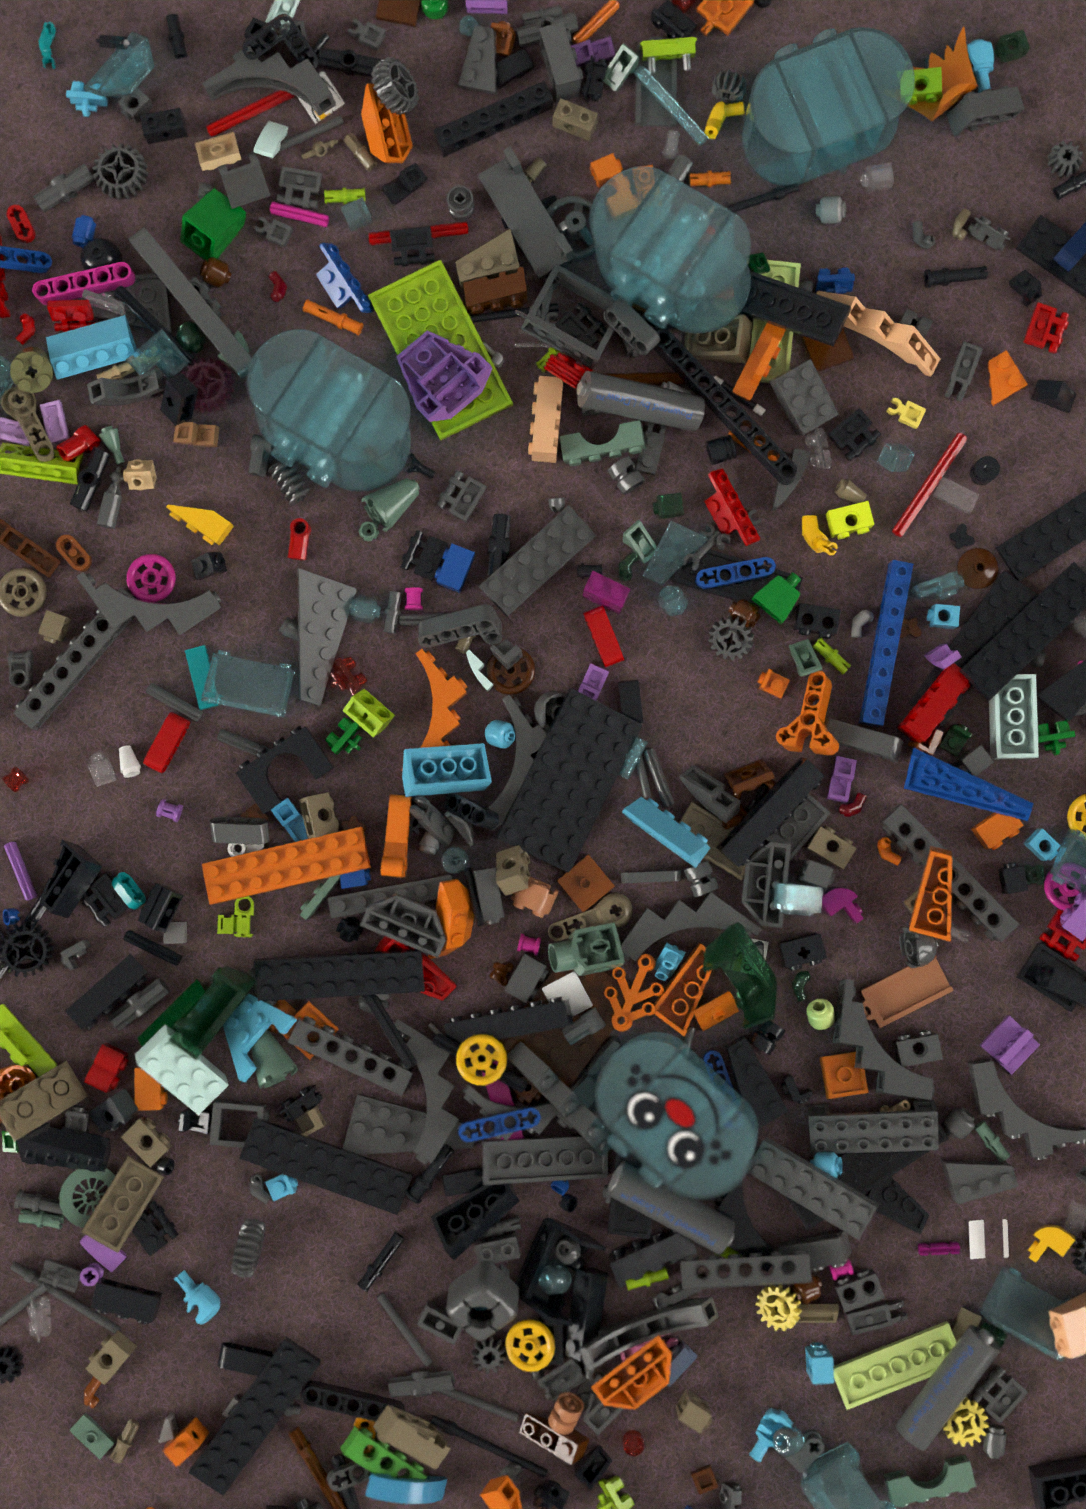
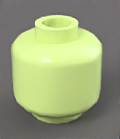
[807,999,835,1030]

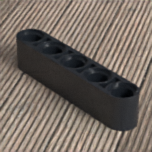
[302,1381,405,1422]

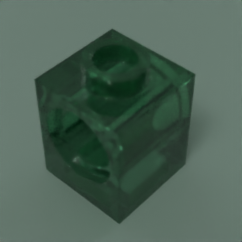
[995,29,1030,64]
[652,492,684,520]

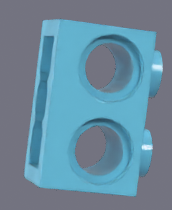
[805,1342,834,1384]

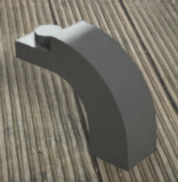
[87,369,164,406]

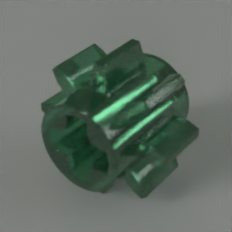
[982,1320,1008,1348]

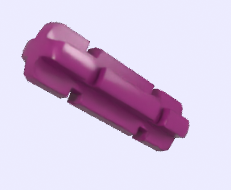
[918,1242,960,1256]

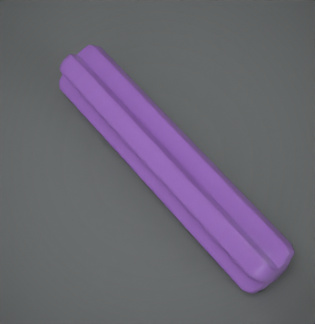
[4,842,37,901]

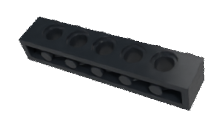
[434,81,553,157]

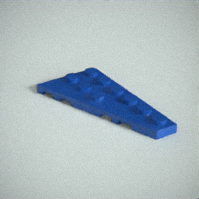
[904,748,1033,821]

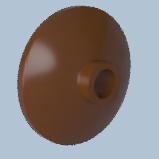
[957,548,998,589]

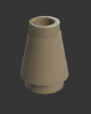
[835,478,867,503]

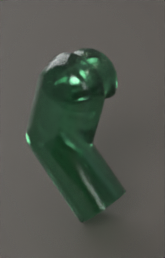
[618,551,639,581]
[792,970,811,1002]

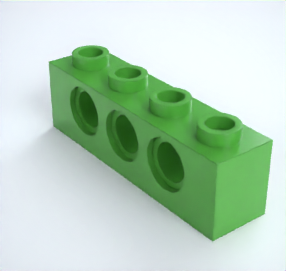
[340,1426,427,1479]

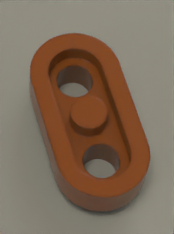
[56,535,92,572]

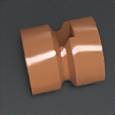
[548,1392,584,1435]

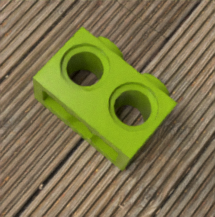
[343,689,395,738]

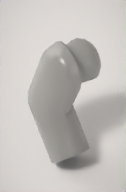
[851,610,874,638]

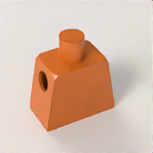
[163,1417,210,1467]

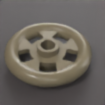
[0,568,47,617]

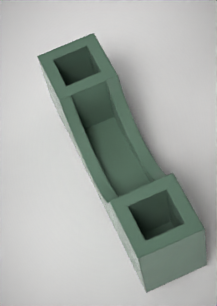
[559,420,646,466]
[883,1455,976,1507]

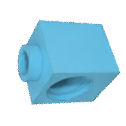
[927,604,960,629]
[1023,828,1061,861]

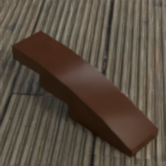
[0,518,61,578]

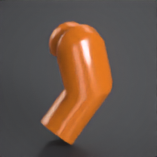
[877,837,902,866]

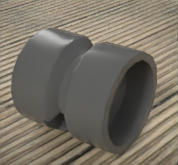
[447,185,474,221]
[899,308,933,338]
[607,456,645,495]
[684,860,719,897]

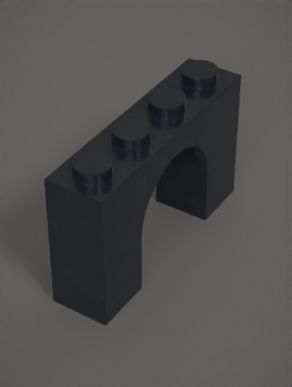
[236,725,334,814]

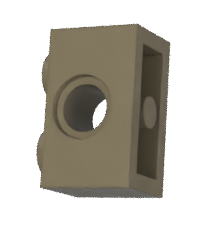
[553,98,598,141]
[299,792,339,839]
[805,825,856,870]
[496,845,530,896]
[121,1116,172,1167]
[86,1330,137,1386]
[675,1388,712,1434]

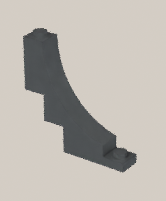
[76,571,221,635]
[621,892,762,961]
[833,979,935,1100]
[394,1019,459,1165]

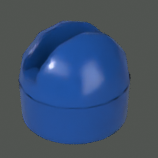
[3,908,21,925]
[551,1180,569,1195]

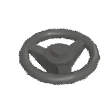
[546,196,605,259]

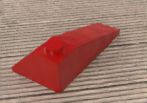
[374,936,457,1001]

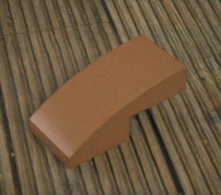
[173,422,220,447]

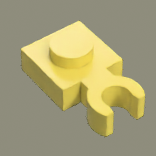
[886,398,926,429]

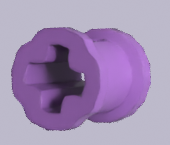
[156,799,183,823]
[80,1262,104,1286]

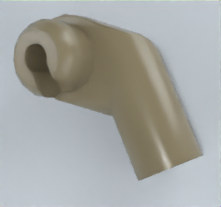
[952,209,971,241]

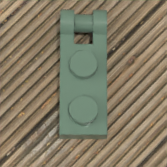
[300,875,340,920]

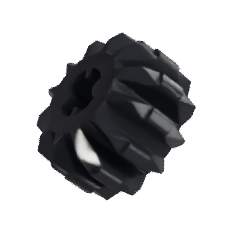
[0,1346,25,1384]

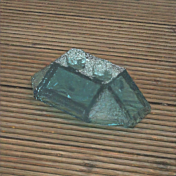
[84,32,155,98]

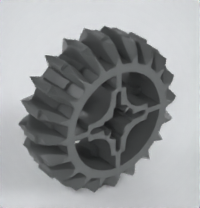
[371,57,419,115]
[92,143,148,200]
[232,1218,266,1278]

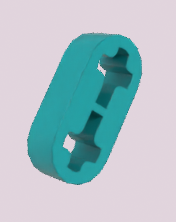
[112,872,146,910]

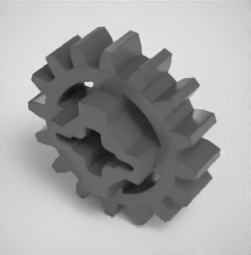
[708,615,754,661]

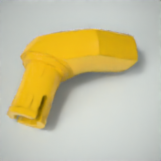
[705,101,744,139]
[802,515,838,555]

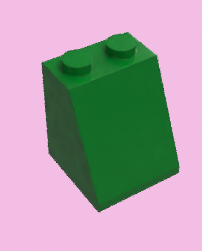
[180,188,246,260]

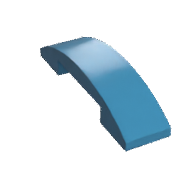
[271,798,308,842]
[366,1473,448,1504]

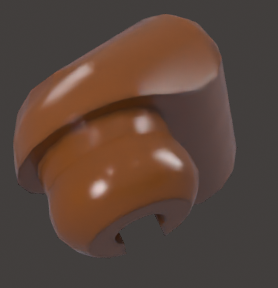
[84,1376,101,1408]

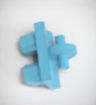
[66,81,108,117]
[654,943,685,981]

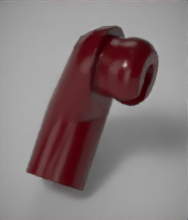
[269,271,287,302]
[839,793,867,817]

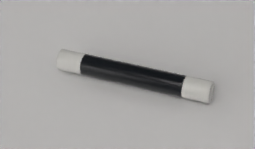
[714,375,766,416]

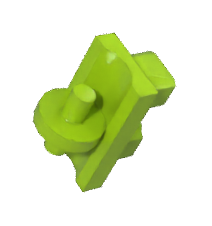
[596,1475,634,1509]

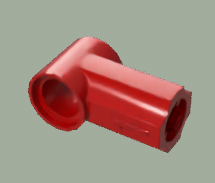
[57,425,101,462]
[288,518,311,561]

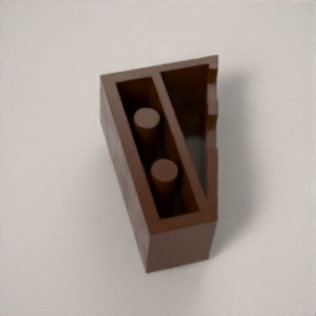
[463,267,527,314]

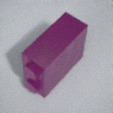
[583,571,630,614]

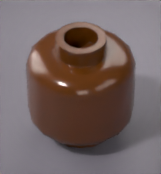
[199,257,232,288]
[728,599,760,628]
[790,1274,822,1304]

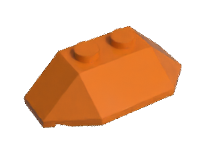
[361,83,413,163]
[428,879,474,959]
[591,1335,672,1410]

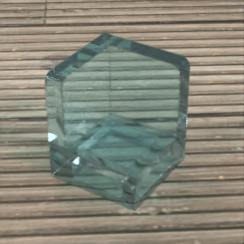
[341,197,373,232]
[877,444,915,472]

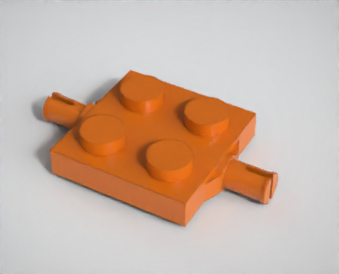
[697,0,754,36]

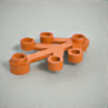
[604,954,664,1032]

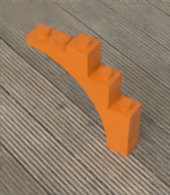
[401,649,467,772]

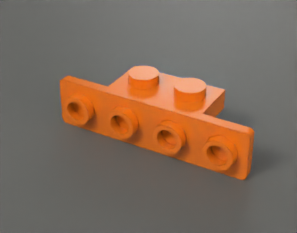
[732,323,786,401]

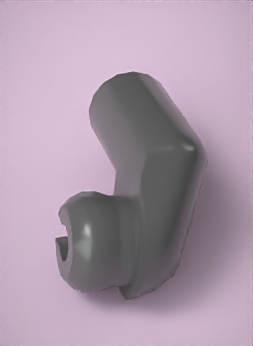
[249,1174,271,1205]

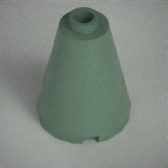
[362,478,420,532]
[251,1029,298,1089]

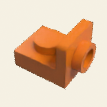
[757,669,790,699]

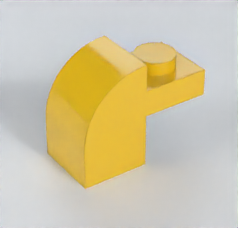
[1028,1224,1076,1263]

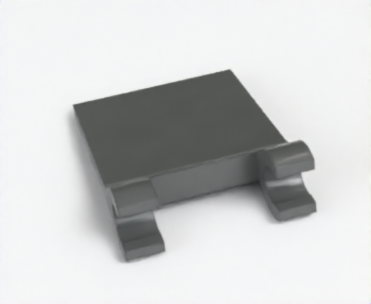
[218,151,270,209]

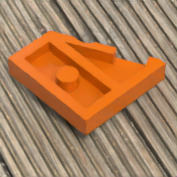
[987,350,1028,406]

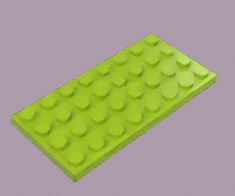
[368,260,513,441]

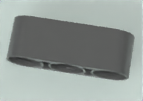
[603,299,660,356]
[209,817,269,845]

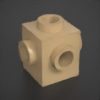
[123,459,156,490]

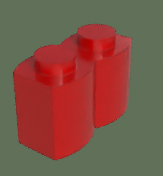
[84,1042,129,1093]

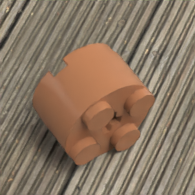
[511,877,559,918]

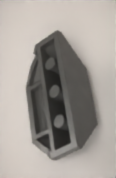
[741,842,791,928]
[360,894,446,958]

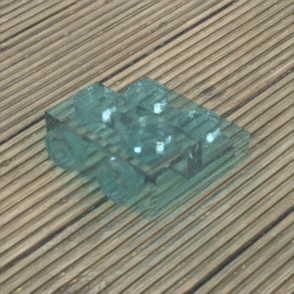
[909,571,964,601]

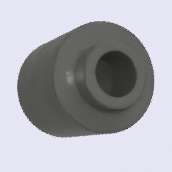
[983,1424,1006,1459]

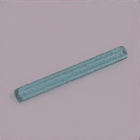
[634,66,708,145]

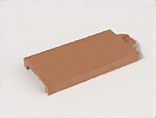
[859,955,954,1028]

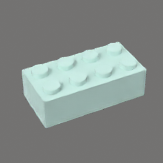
[989,674,1039,759]
[135,1024,229,1115]

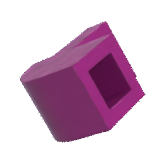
[816,888,864,923]

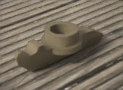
[301,139,338,159]

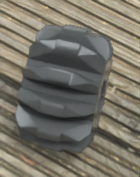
[712,70,747,103]
[1048,141,1083,177]
[472,1336,508,1374]

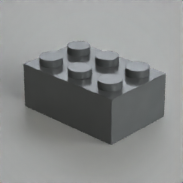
[539,21,583,103]
[769,359,839,435]

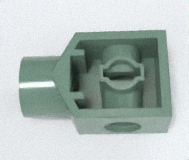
[548,922,625,976]

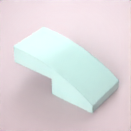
[254,121,288,158]
[466,650,493,691]

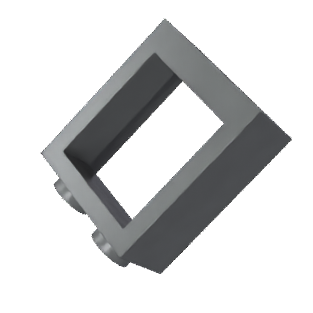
[472,868,504,925]
[209,1100,270,1148]

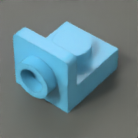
[265,1174,298,1201]

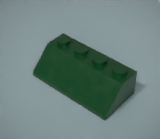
[137,979,232,1049]

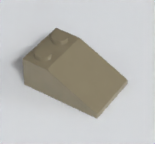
[684,315,753,363]

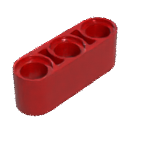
[583,605,624,668]
[143,712,191,774]

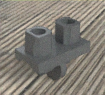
[39,1258,82,1292]

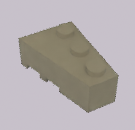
[455,229,519,289]
[373,1405,451,1470]

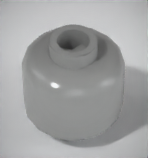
[816,196,846,224]

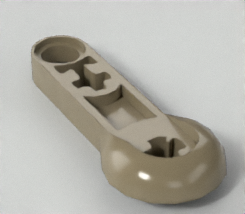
[1,387,55,462]
[548,893,633,941]

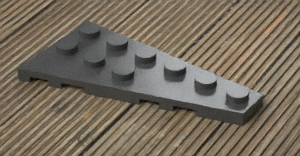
[44,273,172,334]
[297,568,357,706]
[343,1094,478,1155]

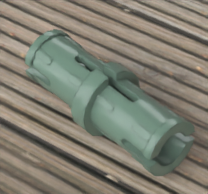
[974,1120,1010,1162]
[18,1209,64,1229]

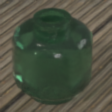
[176,321,207,354]

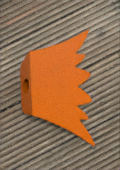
[882,27,978,121]

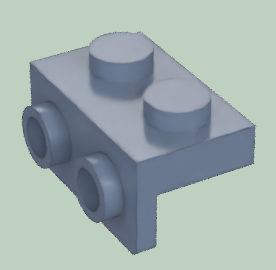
[667,1341,697,1387]

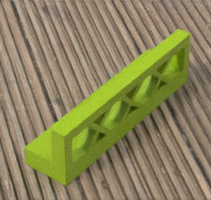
[0,442,83,485]

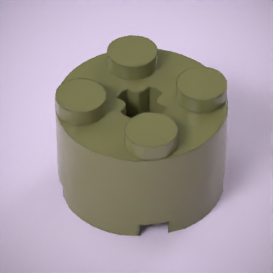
[10,347,55,393]

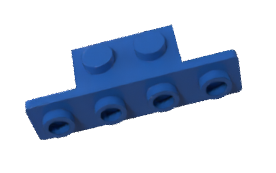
[316,243,374,313]

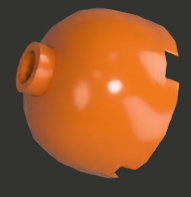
[0,1065,36,1100]

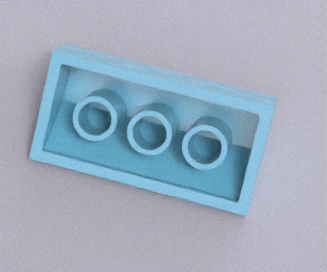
[46,315,139,380]
[402,743,492,797]
[622,797,710,868]

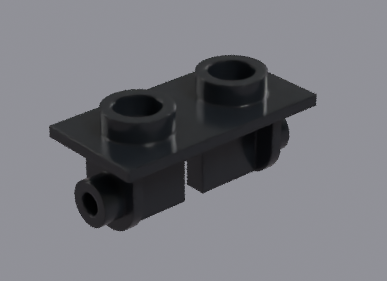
[582,55,608,103]
[279,1084,323,1122]

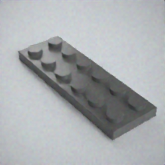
[479,505,596,617]
[483,1135,608,1185]
[747,1137,879,1240]

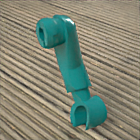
[38,22,56,69]

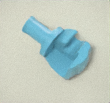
[967,39,994,93]
[174,1270,220,1324]
[749,1408,793,1462]

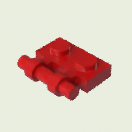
[47,300,96,332]
[1023,302,1069,354]
[1039,909,1086,962]

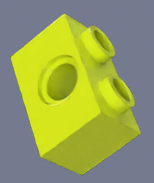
[825,501,874,540]

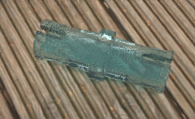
[619,737,648,779]

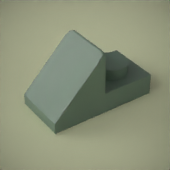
[603,43,639,91]
[623,520,659,564]
[789,639,822,676]

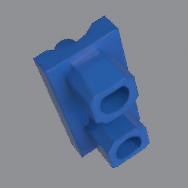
[815,267,855,294]

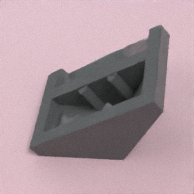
[445,812,475,847]

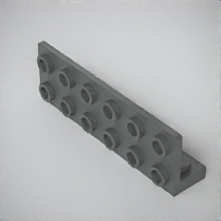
[478,147,574,278]
[807,1100,939,1154]

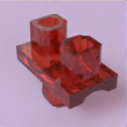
[330,656,367,696]

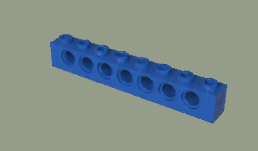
[858,560,913,727]

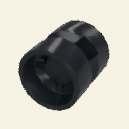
[747,1016,786,1055]

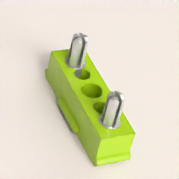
[639,37,697,73]

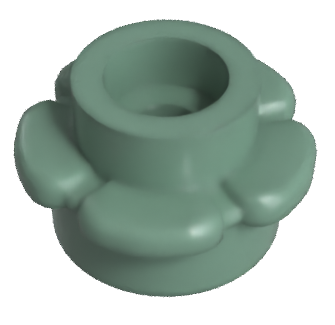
[359,521,379,541]

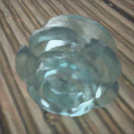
[459,16,479,37]

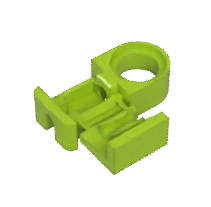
[217,896,254,937]

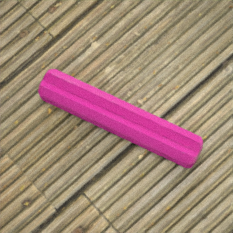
[270,202,329,227]

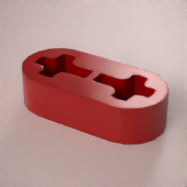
[6,205,36,243]

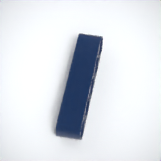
[1053,222,1086,272]

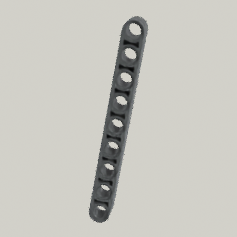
[128,227,258,379]

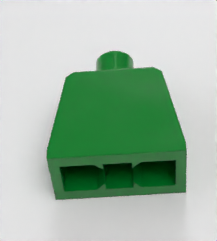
[751,572,801,624]

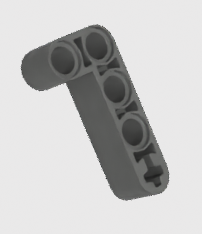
[418,604,502,647]
[824,718,904,763]

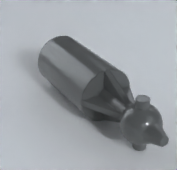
[97,467,124,529]

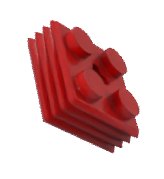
[544,352,593,388]

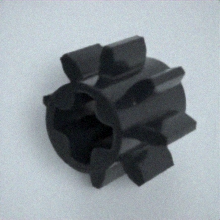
[336,916,364,942]

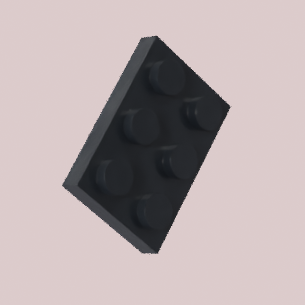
[1016,942,1086,1012]

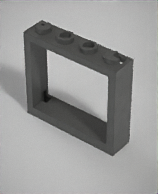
[521,264,618,370]

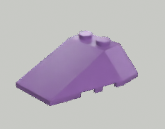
[396,330,493,422]

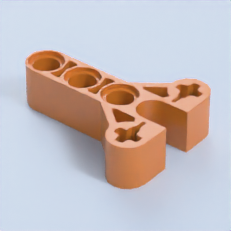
[776,671,839,755]
[381,794,412,877]

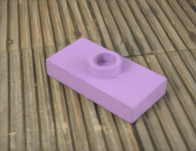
[40,400,70,445]
[0,417,33,446]

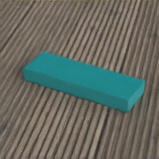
[185,645,221,710]

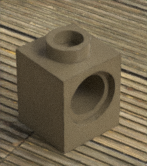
[38,610,71,644]

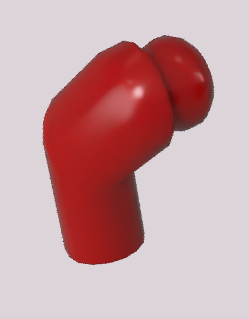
[16,314,35,345]

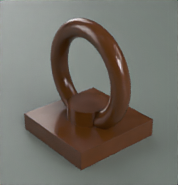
[724,759,776,817]

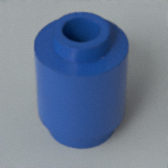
[72,215,96,248]

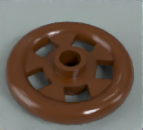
[486,647,535,695]

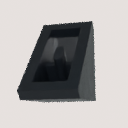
[1031,380,1076,413]
[574,1444,613,1492]

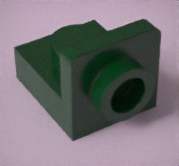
[736,252,771,274]
[939,723,973,757]

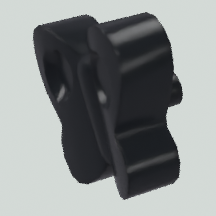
[949,524,975,549]

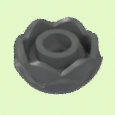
[556,1237,581,1265]
[499,1463,523,1482]

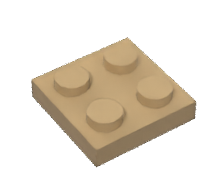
[195,132,242,171]

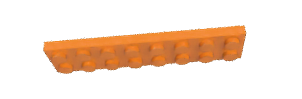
[202,827,371,905]

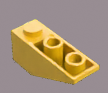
[166,505,234,546]

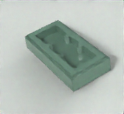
[69,1412,116,1459]

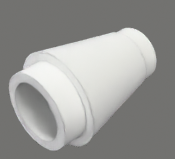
[119,745,141,778]

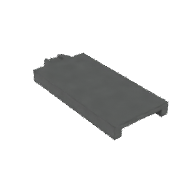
[635,36,677,127]

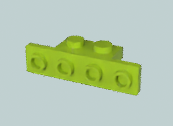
[0,1004,57,1077]

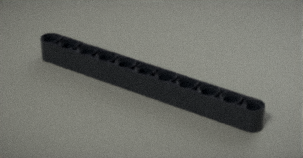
[642,314,797,485]

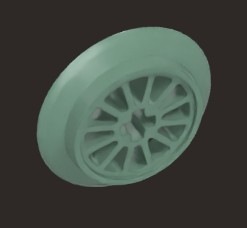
[59,1168,115,1228]

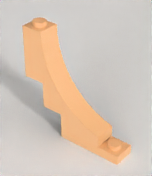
[816,291,940,376]

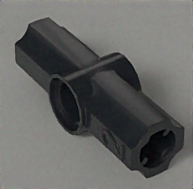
[318,47,381,77]
[70,448,111,512]
[488,514,511,576]

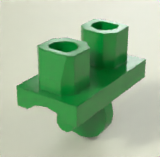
[325,717,362,755]
[1038,720,1075,756]

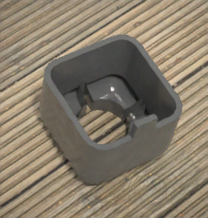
[446,1261,519,1341]

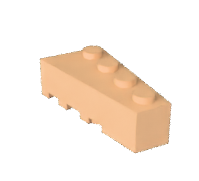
[528,376,563,463]

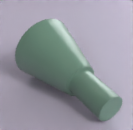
[98,426,125,465]

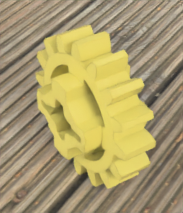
[755,1284,802,1331]
[943,1397,989,1447]

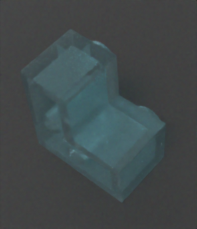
[126,329,190,378]
[773,883,823,916]

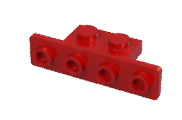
[704,468,760,546]

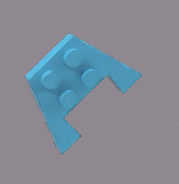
[223,994,297,1082]

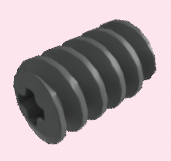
[268,460,310,506]

